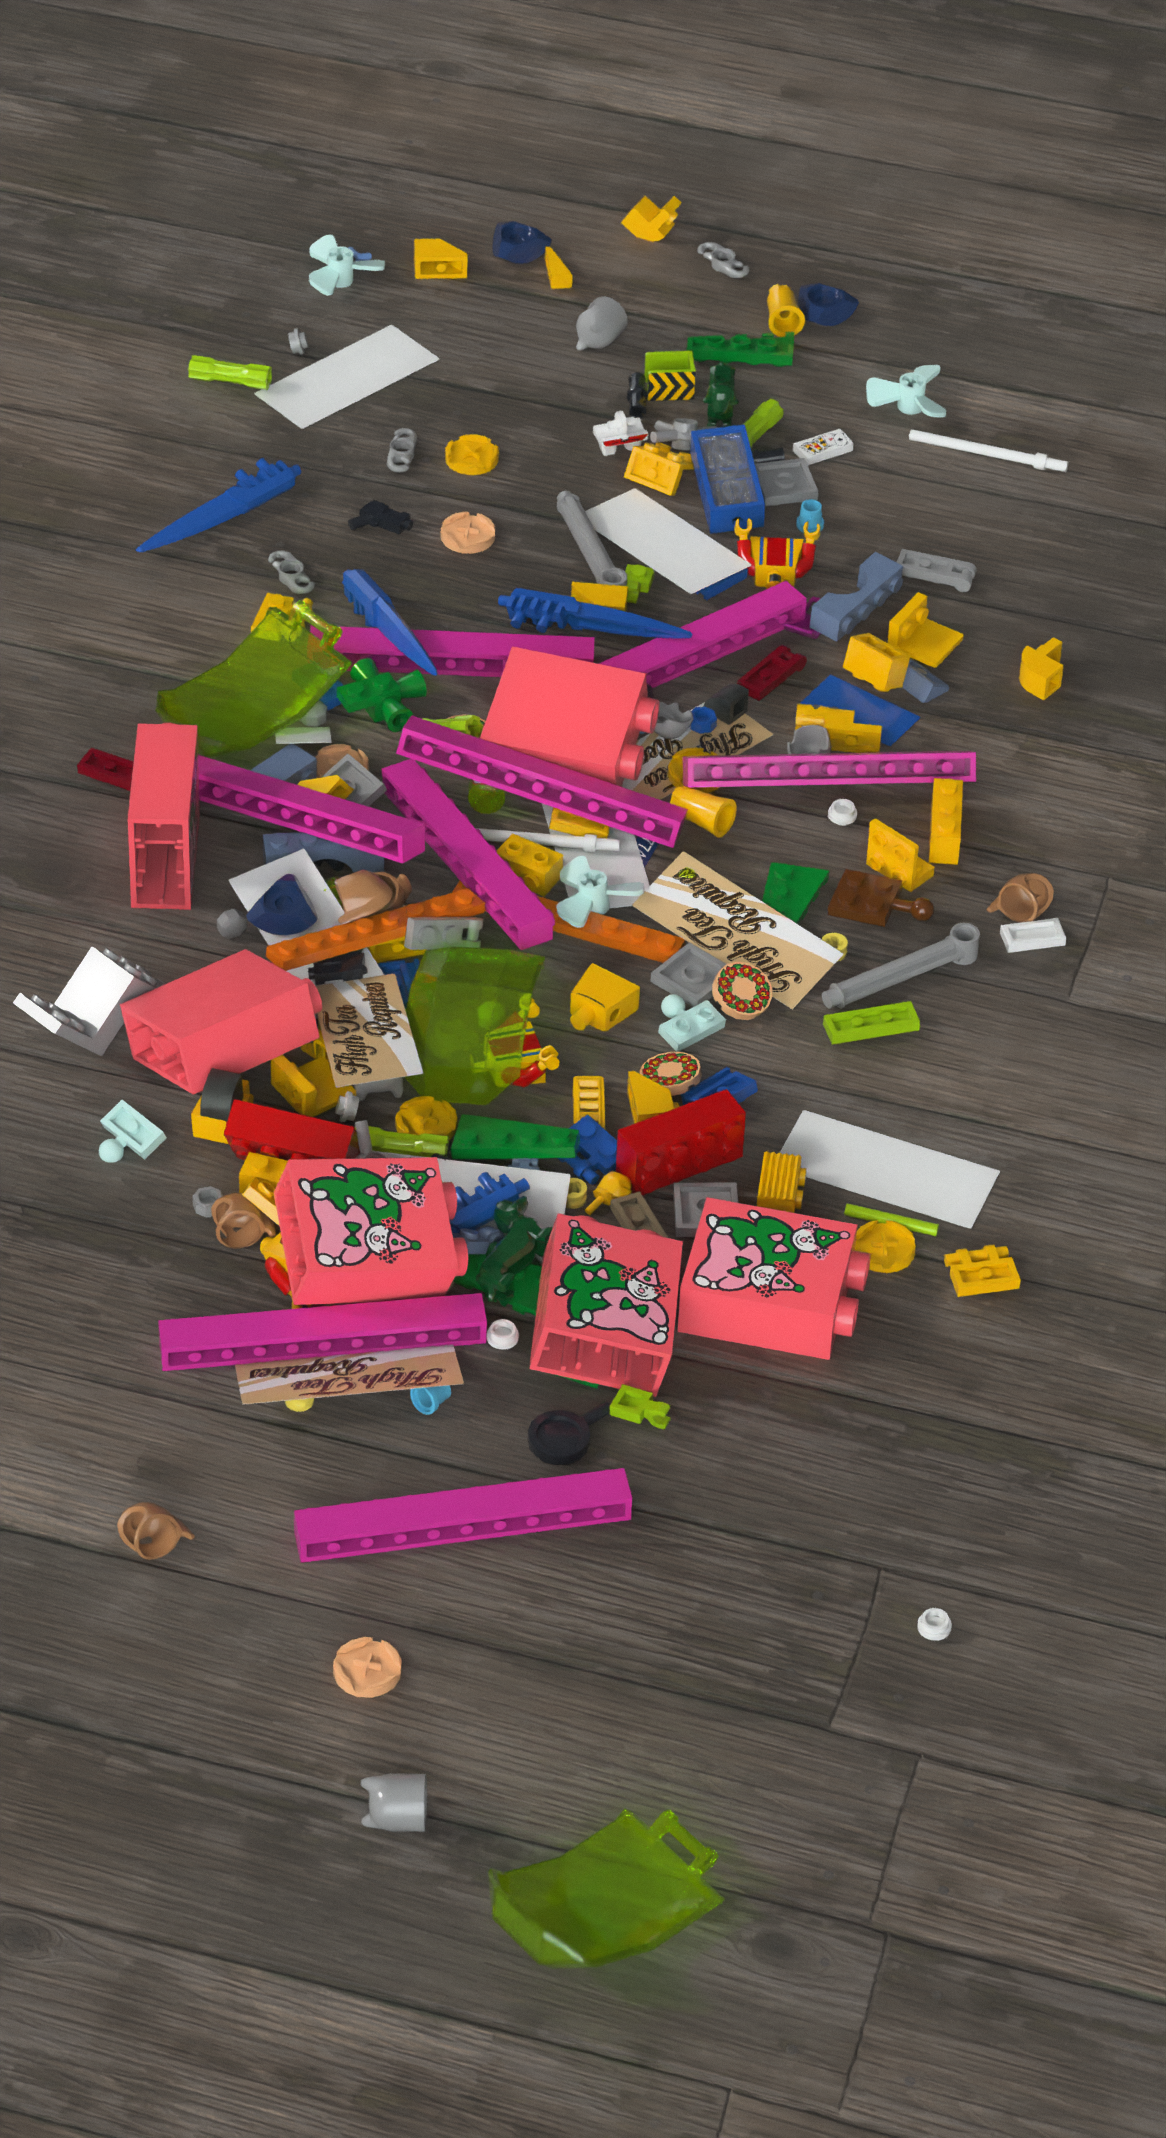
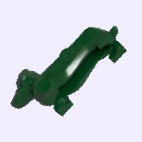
[703,362,739,427]
[476,1196,553,1307]

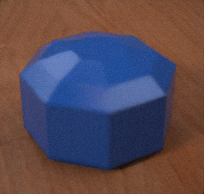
[690,707,717,734]

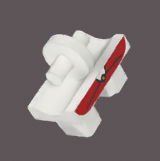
[593,411,648,456]

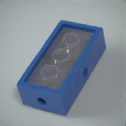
[690,424,765,534]

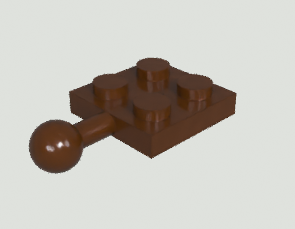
[828,869,934,927]

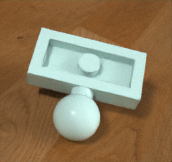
[658,994,726,1052]
[99,1100,167,1163]

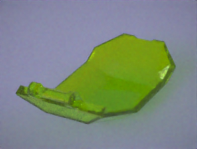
[155,600,352,758]
[405,946,545,1105]
[488,1808,725,1969]

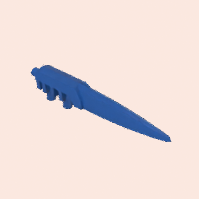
[136,458,301,552]
[342,569,438,676]
[498,588,692,638]
[450,1172,530,1233]

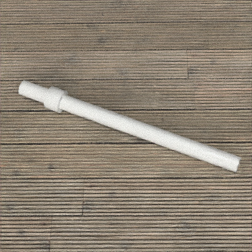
[909,429,1069,472]
[475,828,620,852]

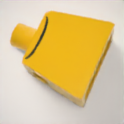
[570,963,640,1031]

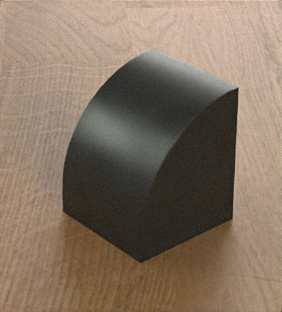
[703,684,749,725]
[200,1068,244,1121]

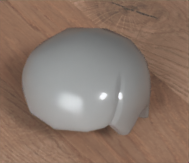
[654,702,694,739]
[787,725,831,754]

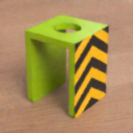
[644,351,696,401]

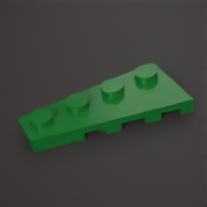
[687,332,795,367]
[762,862,830,924]
[451,1114,580,1159]
[453,1254,542,1316]

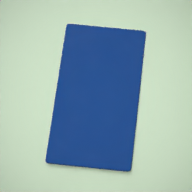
[800,675,920,746]

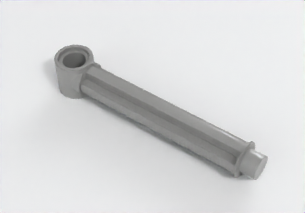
[556,491,627,586]
[822,923,980,1009]

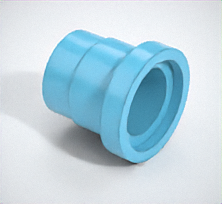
[796,499,824,533]
[410,1385,451,1415]

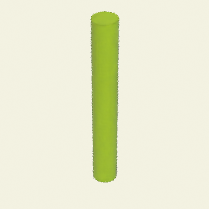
[844,1203,939,1237]

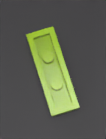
[823,1001,920,1045]

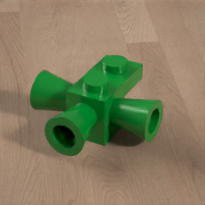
[336,658,427,732]

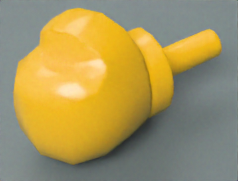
[585,1171,631,1215]

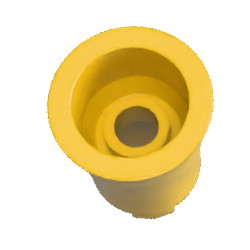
[767,284,805,337]
[670,786,737,838]

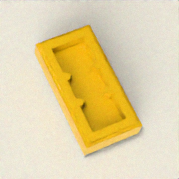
[549,807,610,839]

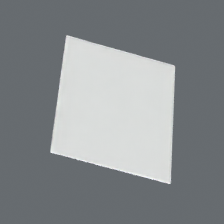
[275,727,332,744]

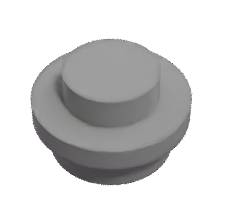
[288,328,308,355]

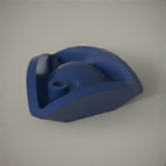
[492,221,552,264]
[798,283,859,326]
[246,874,318,935]

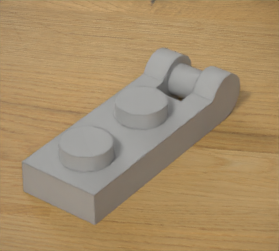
[897,549,977,592]
[404,917,484,950]

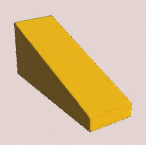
[545,247,573,289]

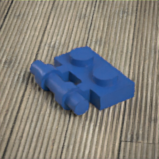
[557,1114,617,1185]

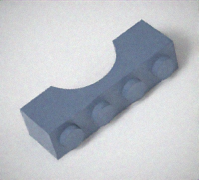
[809,552,903,642]
[263,832,384,873]

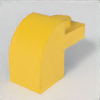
[621,196,682,242]
[1019,637,1064,700]

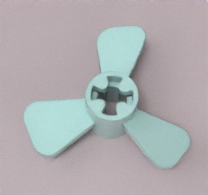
[309,235,385,296]
[866,365,947,417]
[556,856,644,928]

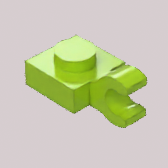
[625,564,655,604]
[610,1384,670,1429]

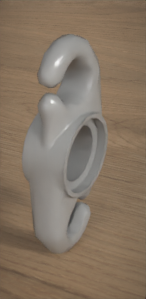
[697,242,749,278]
[387,428,417,473]
[268,550,315,594]

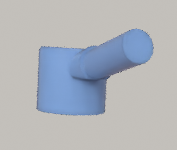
[348,246,372,270]

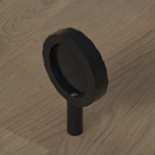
[528,1401,610,1465]

